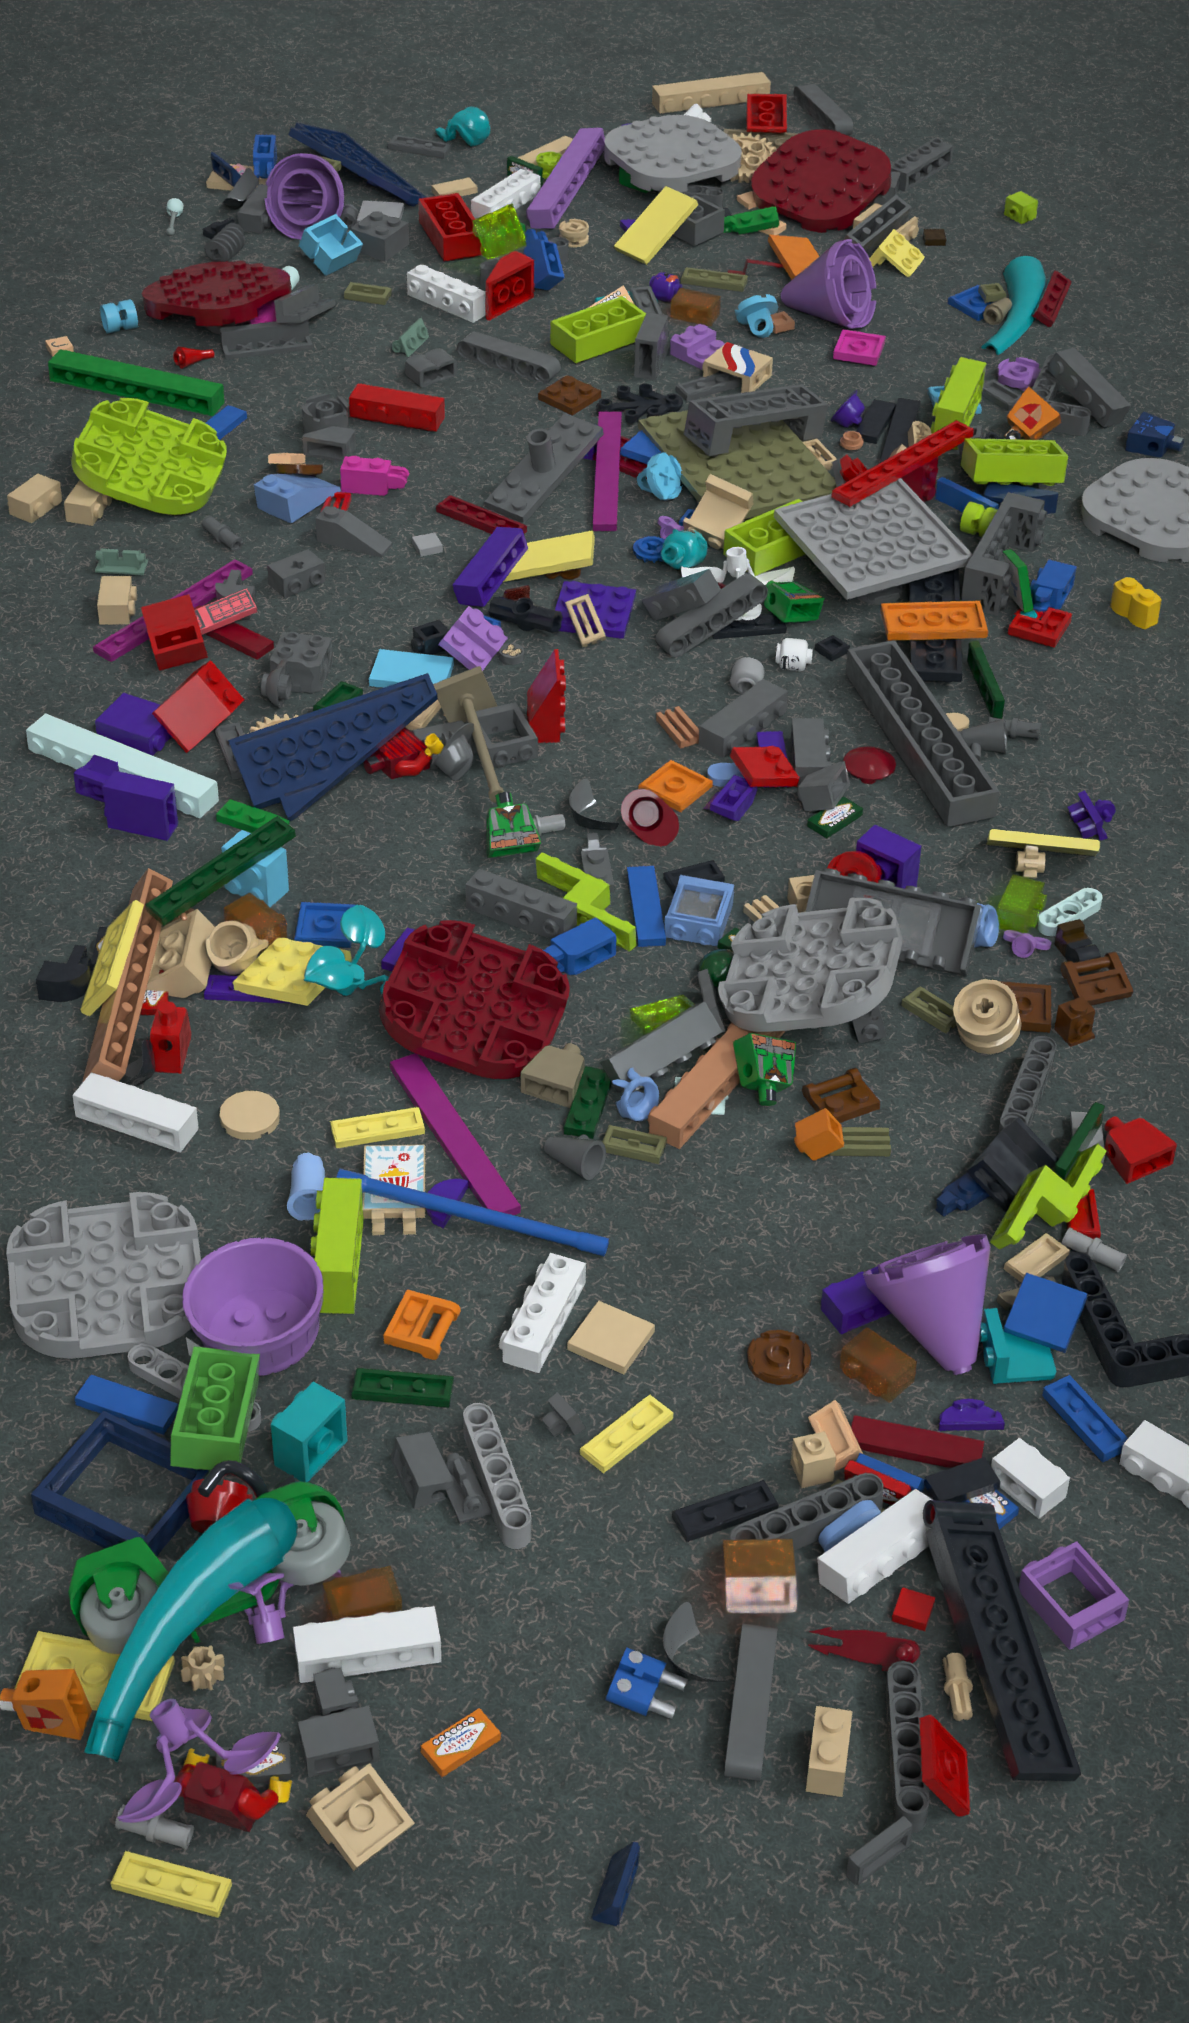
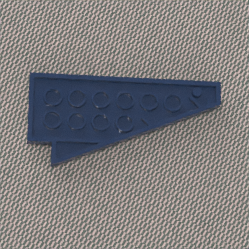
[288,122,427,206]
[228,673,438,822]

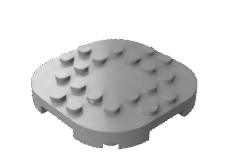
[604,115,742,192]
[1080,458,1189,563]
[718,897,902,1032]
[6,1192,201,1359]

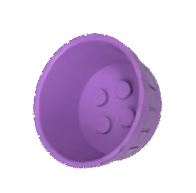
[182,1238,323,1376]

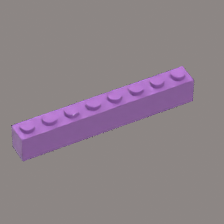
[526,128,605,228]

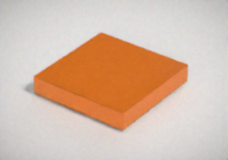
[638,760,713,812]

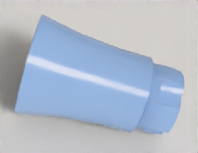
[287,1153,325,1220]

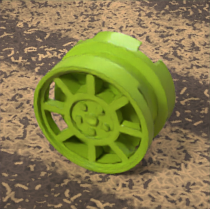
[536,152,562,179]

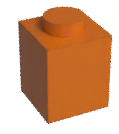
[794,1108,844,1160]

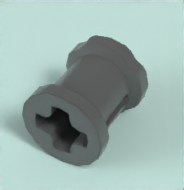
[340,204,359,230]

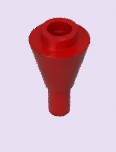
[173,346,214,369]

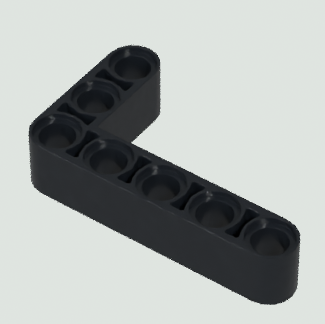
[1061,1252,1189,1388]

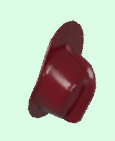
[621,789,679,847]

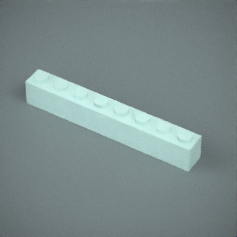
[26,713,219,818]

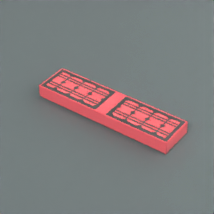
[194,588,258,635]

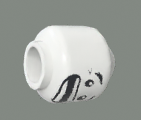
[776,638,813,671]

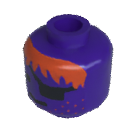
[649,272,682,303]

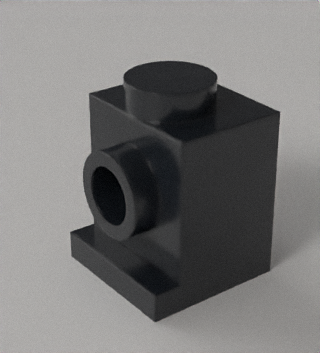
[411,619,449,655]

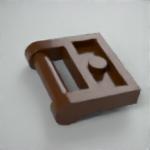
[1060,952,1134,1005]
[802,1068,880,1123]

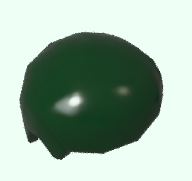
[699,949,734,988]

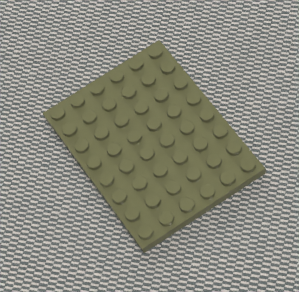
[638,410,837,519]

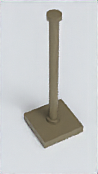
[433,666,504,803]

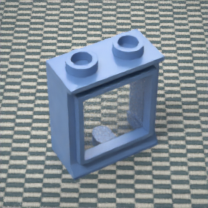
[664,875,734,946]

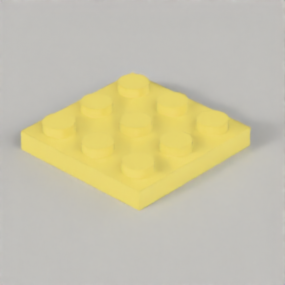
[233,938,352,1006]

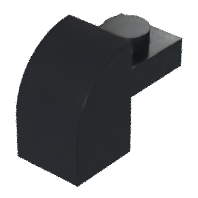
[36,945,92,1002]

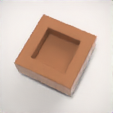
[765,311,795,334]

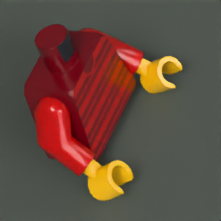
[363,727,444,779]
[174,1749,292,1833]

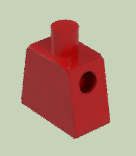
[150,1001,192,1074]
[1104,1116,1177,1184]

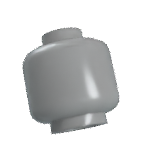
[730,657,765,694]

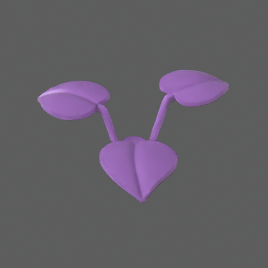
[228,1570,342,1644]
[117,1699,281,1823]

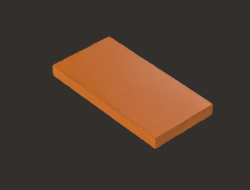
[768,234,819,280]
[881,601,988,641]

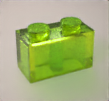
[997,874,1047,933]

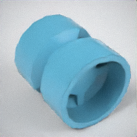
[100,299,138,334]

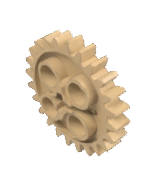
[731,133,776,183]

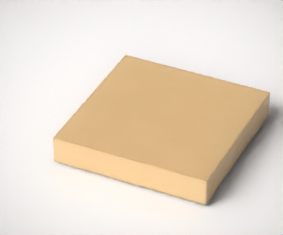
[567,1301,655,1374]

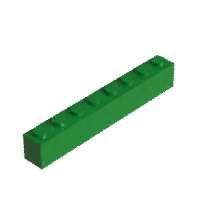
[48,349,225,416]

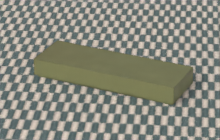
[681,267,748,292]

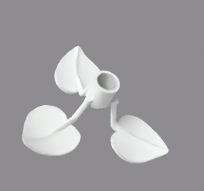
[681,547,795,620]

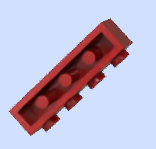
[349,383,445,432]

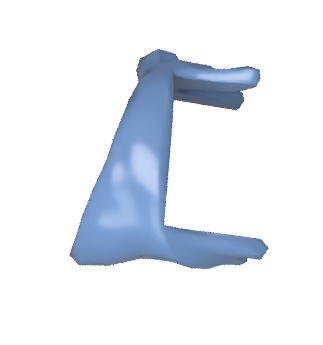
[974,903,999,948]
[612,1068,659,1121]

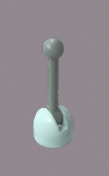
[166,198,184,236]

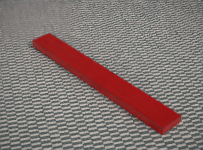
[832,420,974,507]

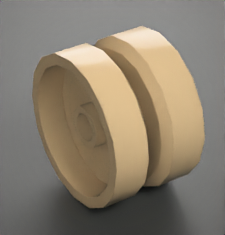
[953,979,1022,1055]

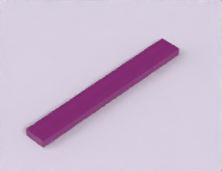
[593,412,622,531]
[93,559,253,662]
[390,1053,521,1215]

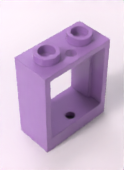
[1019,1541,1129,1650]

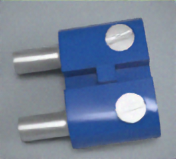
[606,1647,687,1719]

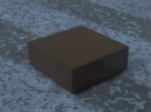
[923,229,946,246]

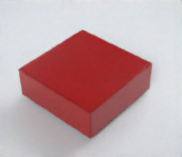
[892,1587,936,1631]

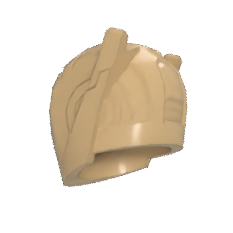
[206,921,268,975]

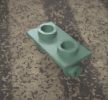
[392,318,429,357]
[95,548,148,575]

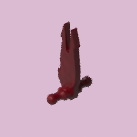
[808,1627,920,1671]

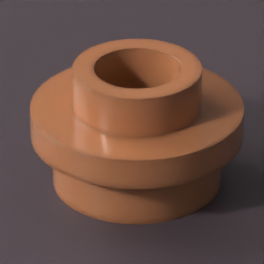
[840,431,863,450]

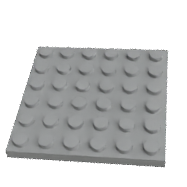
[774,478,973,600]

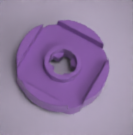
[997,357,1041,391]

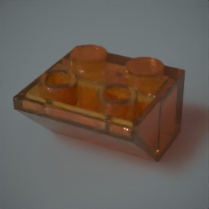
[723,1539,797,1613]

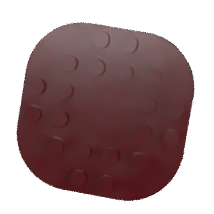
[751,129,892,233]
[142,261,292,326]
[379,920,570,1079]

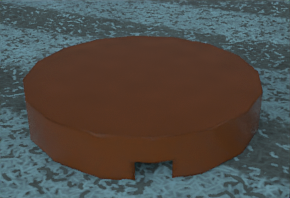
[276,463,323,475]
[747,1330,812,1385]

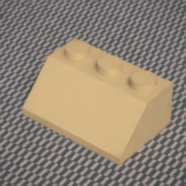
[146,909,215,998]

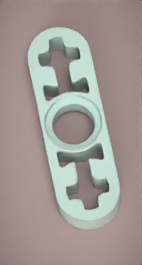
[1037,888,1102,936]

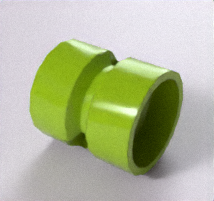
[960,502,998,537]

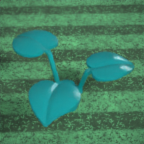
[304,904,392,996]

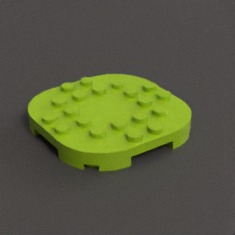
[71,398,227,515]

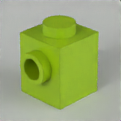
[1004,191,1038,224]

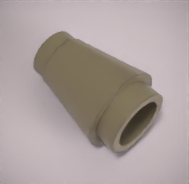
[983,297,1012,325]

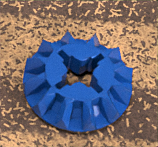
[633,536,665,563]

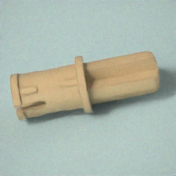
[943,1653,973,1721]

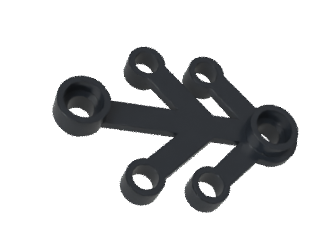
[596,383,683,423]

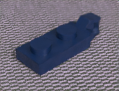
[935,1173,990,1217]

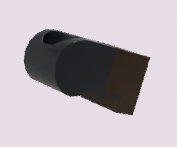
[1054,919,1101,963]

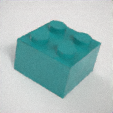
[271,1381,347,1482]

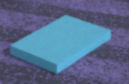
[369,649,454,688]

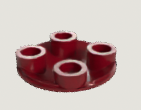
[843,746,896,784]

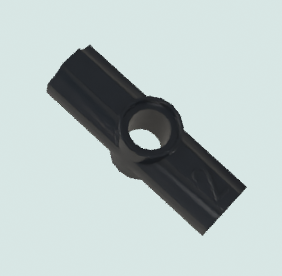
[488,596,563,633]

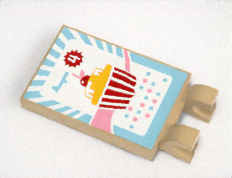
[363,1145,425,1235]

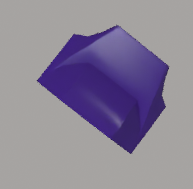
[73,755,119,803]
[703,775,758,821]

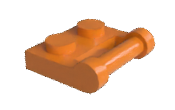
[384,1289,461,1360]

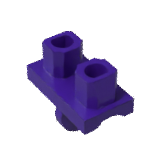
[1067,790,1116,840]

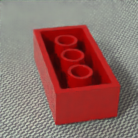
[418,193,484,261]

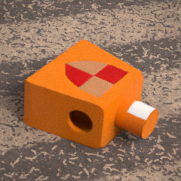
[1004,387,1061,440]
[0,1669,92,1740]

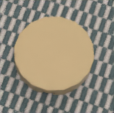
[219,1091,280,1140]

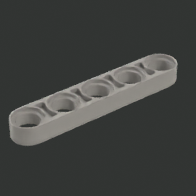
[128,1344,261,1432]

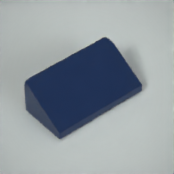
[210,152,241,187]
[591,1841,640,1927]

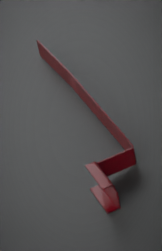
[727,259,784,275]

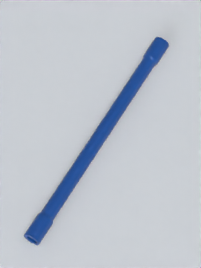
[336,1169,609,1257]

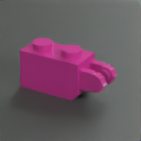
[340,456,410,496]

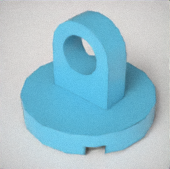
[735,294,778,338]
[637,452,682,501]

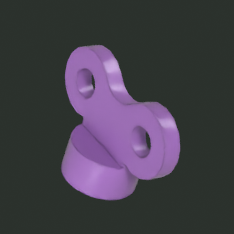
[658,516,684,539]
[1003,930,1052,958]

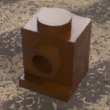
[1054,997,1096,1047]

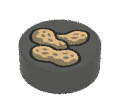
[499,643,524,665]

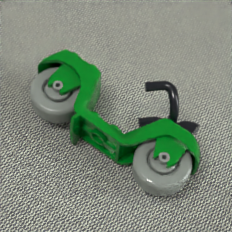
[68,1460,351,1654]

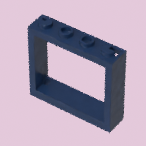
[31,1411,210,1557]

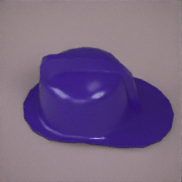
[831,390,865,428]

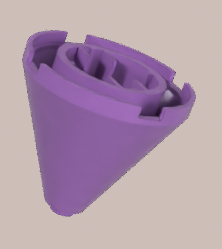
[265,153,344,240]
[781,239,876,329]
[863,1234,991,1375]

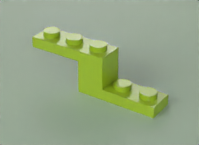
[536,852,637,951]
[990,1143,1106,1250]

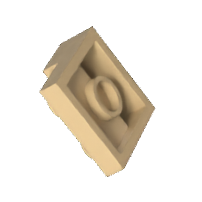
[306,1763,414,1871]

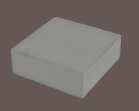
[412,533,443,557]

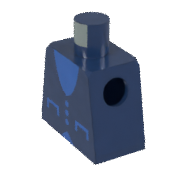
[1125,412,1184,457]

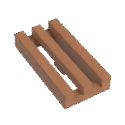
[656,706,699,749]

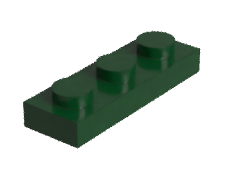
[564,1066,612,1139]

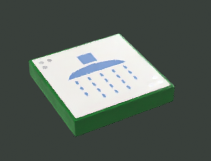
[1003,549,1033,613]

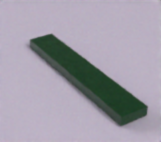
[145,816,296,926]

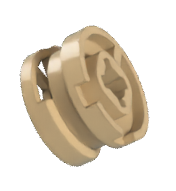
[559,219,589,247]

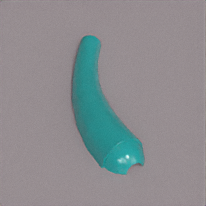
[981,256,1047,355]
[84,1498,298,1762]

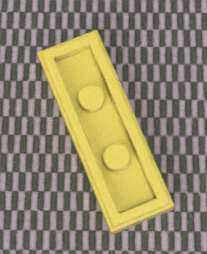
[330,1107,425,1148]
[580,1394,673,1473]
[111,1851,232,1918]

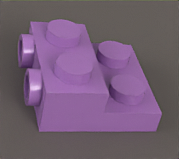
[670,324,725,370]
[439,606,507,670]

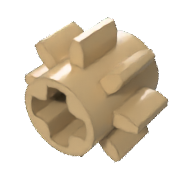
[1016,845,1045,878]
[181,1645,225,1691]

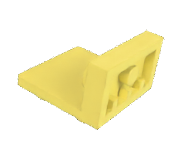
[869,229,925,277]

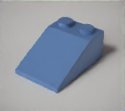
[254,474,341,523]

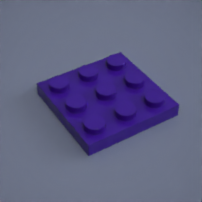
[555,581,636,639]

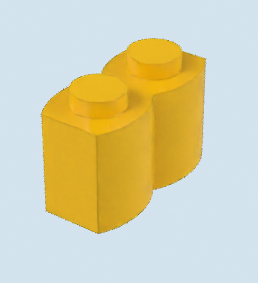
[1110,577,1161,629]

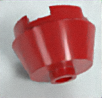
[186,1479,253,1534]

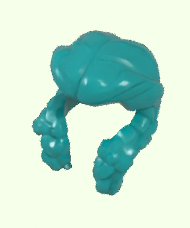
[436,107,490,147]

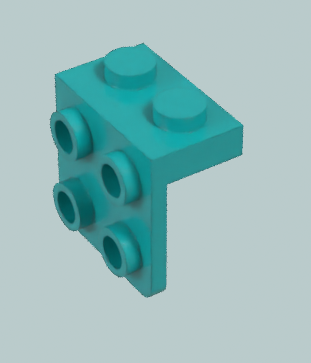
[979,1308,1056,1384]

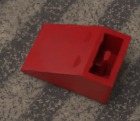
[141,594,208,671]
[527,649,566,743]

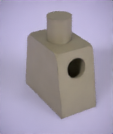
[521,1043,585,1108]

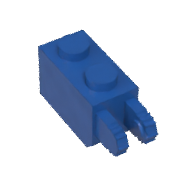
[253,135,277,179]
[523,229,565,290]
[1030,560,1077,612]
[543,917,616,975]

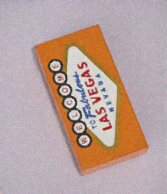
[421,1708,501,1777]

